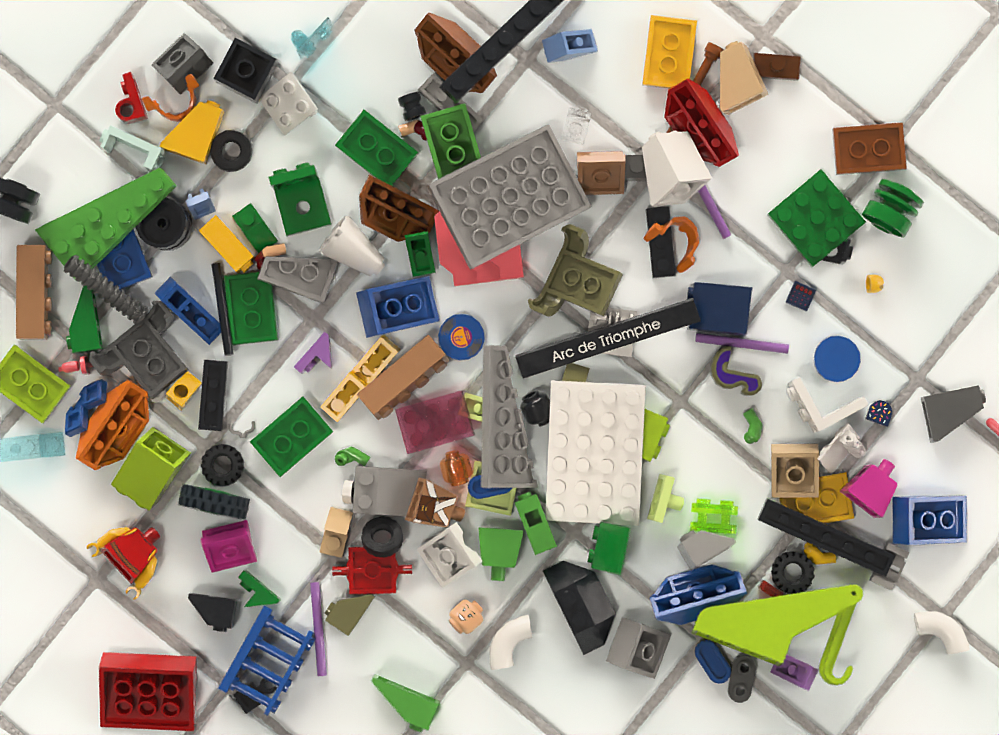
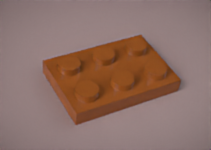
[832,123,907,175]

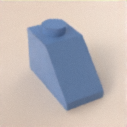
[542,29,598,63]

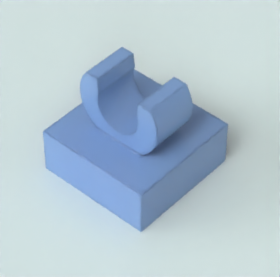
[185,189,216,220]

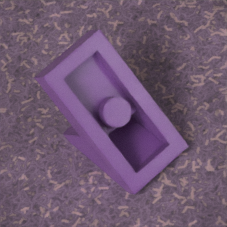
[294,332,332,374]
[770,654,819,691]

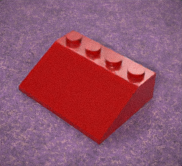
[99,652,197,731]

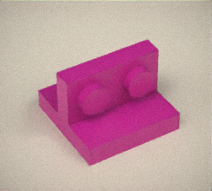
[200,520,257,573]

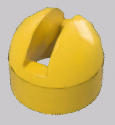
[866,274,884,293]

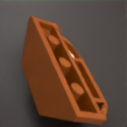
[414,12,497,93]
[359,175,439,242]

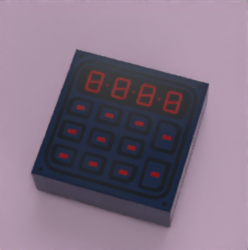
[785,281,816,312]

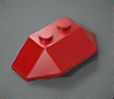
[664,78,739,167]

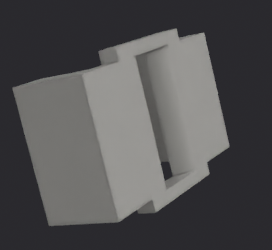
[869,542,910,591]

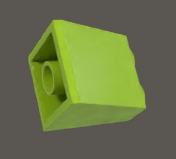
[111,427,191,511]

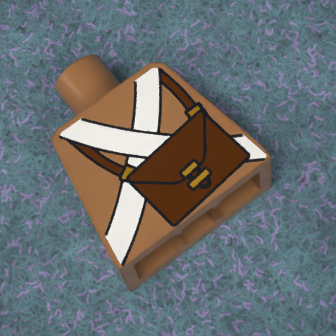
[405,478,465,527]

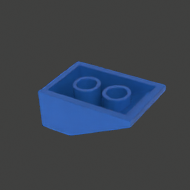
[356,276,440,338]
[892,496,967,545]

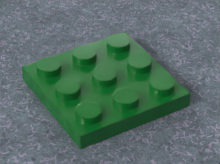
[767,169,866,267]

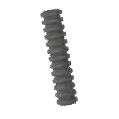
[64,255,148,325]

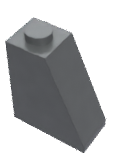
[920,385,986,443]

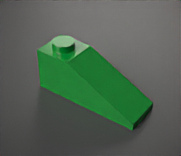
[66,286,103,354]

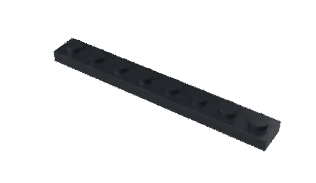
[439,0,564,104]

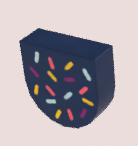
[865,400,892,427]

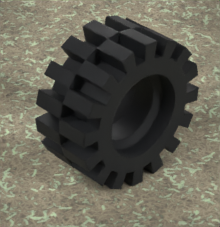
[201,444,244,486]
[771,551,815,594]

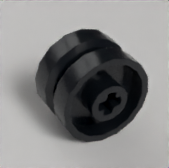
[0,177,41,224]
[136,197,193,251]

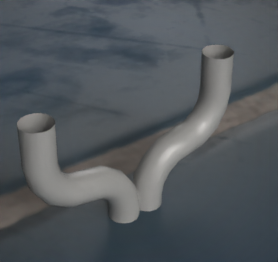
[228,421,255,438]

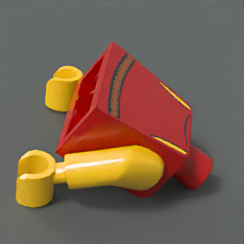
[86,527,160,600]

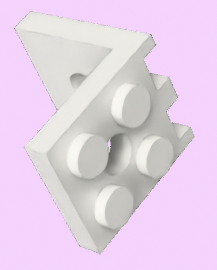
[786,377,869,433]

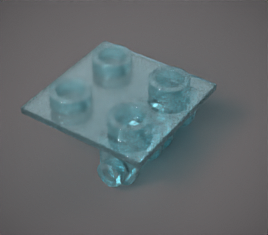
[291,17,332,60]

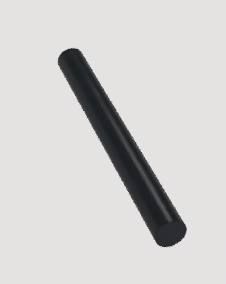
[211,263,234,356]

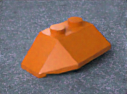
[76,380,149,470]

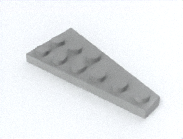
[481,345,538,488]

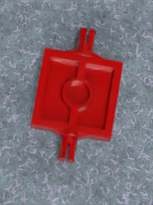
[332,547,412,594]

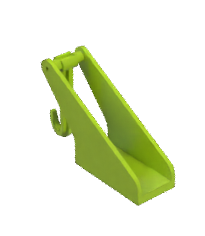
[691,584,863,686]

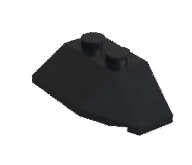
[543,561,615,655]

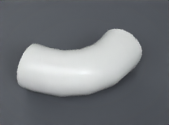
[914,611,970,654]
[490,615,533,670]

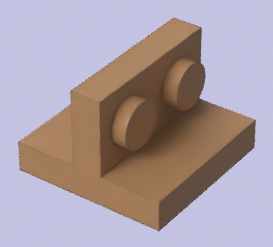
[577,151,626,195]

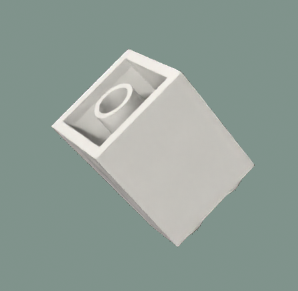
[642,131,712,207]

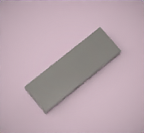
[418,73,484,132]

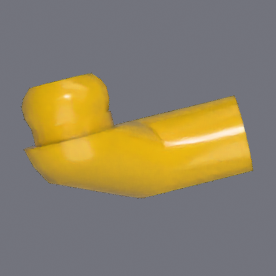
[804,542,836,565]

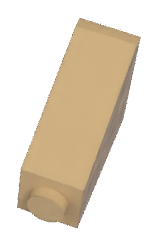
[720,41,769,115]

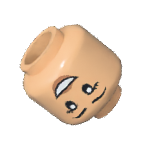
[448,599,483,634]

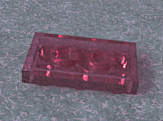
[395,390,475,454]

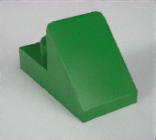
[232,203,278,253]
[405,231,436,277]
[238,570,281,607]

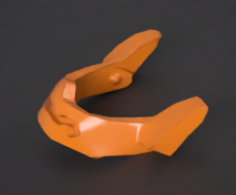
[142,74,200,122]
[643,216,700,273]

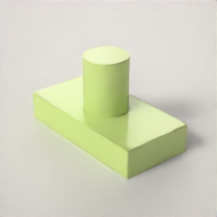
[647,474,684,523]

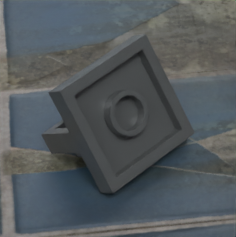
[151,33,214,95]

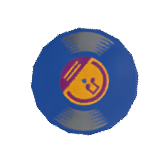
[438,314,485,361]

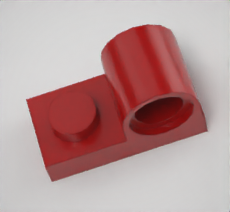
[115,72,148,124]

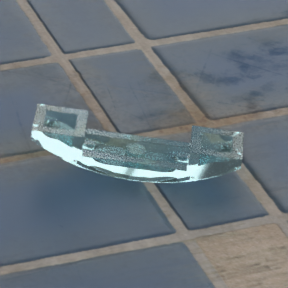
[0,432,65,462]

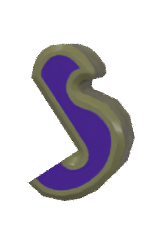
[711,346,762,396]

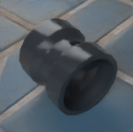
[398,92,426,122]

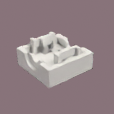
[416,522,482,588]

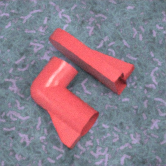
[58,356,93,375]

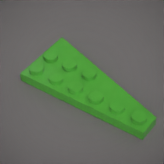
[35,168,177,282]

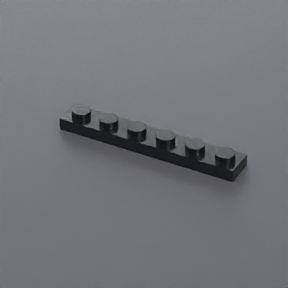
[757,498,896,577]

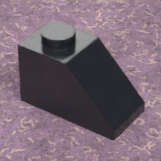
[188,593,237,632]

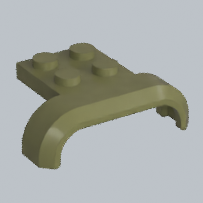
[528,224,623,317]

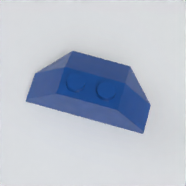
[650,564,747,625]

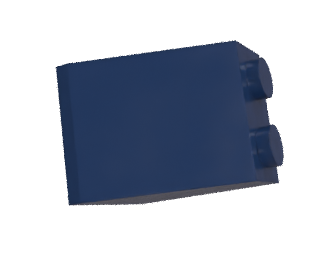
[687,282,752,337]

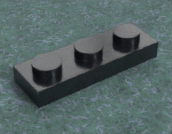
[646,206,676,279]
[198,360,228,431]

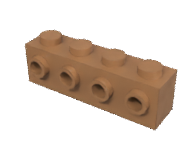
[16,245,52,340]
[356,334,450,420]

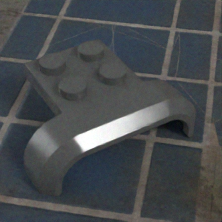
[89,301,189,399]

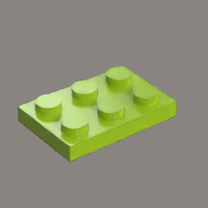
[0,344,71,424]

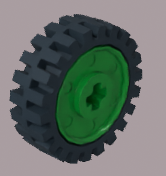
[178,484,250,520]

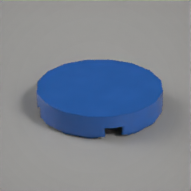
[814,336,861,382]

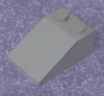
[353,466,427,516]

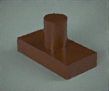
[753,53,801,81]

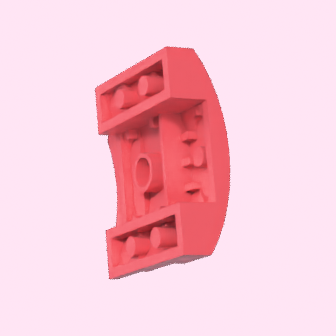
[434,211,524,286]

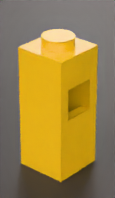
[198,215,255,274]

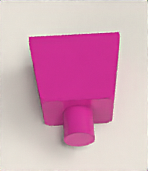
[840,459,897,518]

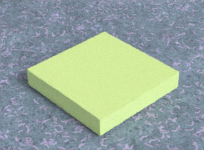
[465,461,517,516]

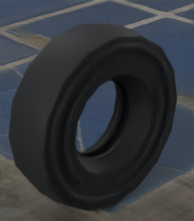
[210,130,252,172]
[361,516,404,558]

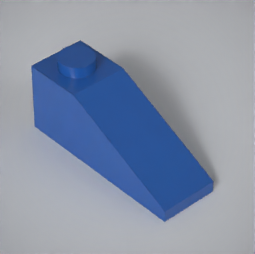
[154,276,221,345]

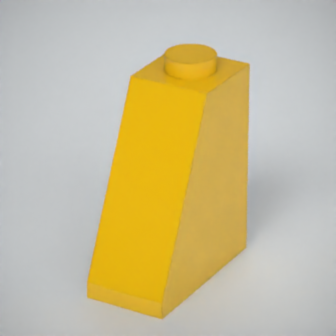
[159,100,224,164]

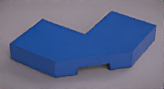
[65,379,107,437]

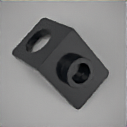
[822,239,853,265]

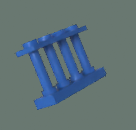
[218,605,316,716]

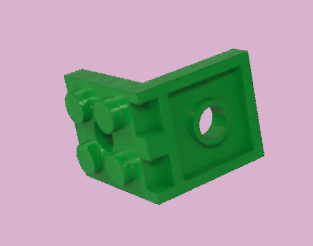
[268,162,332,237]

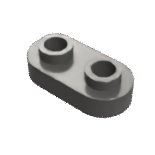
[727,656,756,703]

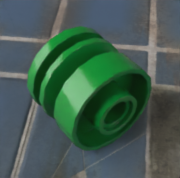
[862,179,924,238]

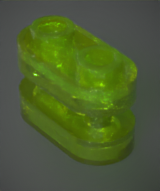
[690,499,738,534]

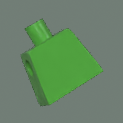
[479,527,523,581]

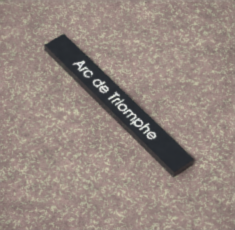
[515,298,701,379]

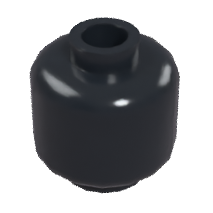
[520,390,550,427]

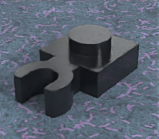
[233,678,277,714]

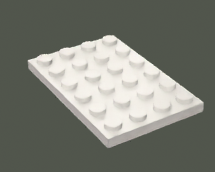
[545,380,646,526]

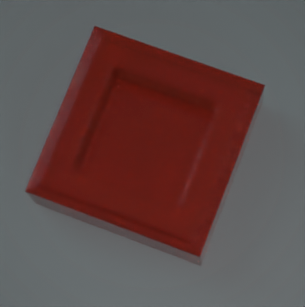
[758,580,784,597]

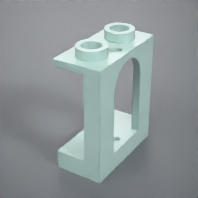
[99,125,167,172]

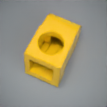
[165,371,202,411]

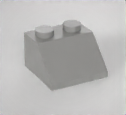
[677,530,736,571]
[606,617,671,679]

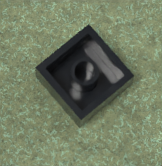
[213,38,279,104]

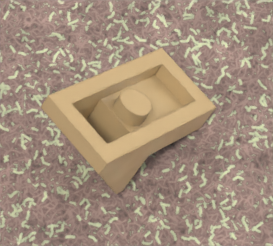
[320,507,353,558]

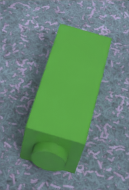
[515,492,557,555]

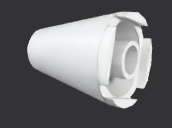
[319,215,385,276]

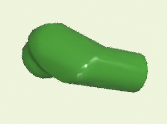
[743,408,763,444]
[335,447,370,467]

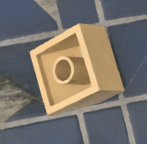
[771,444,819,498]

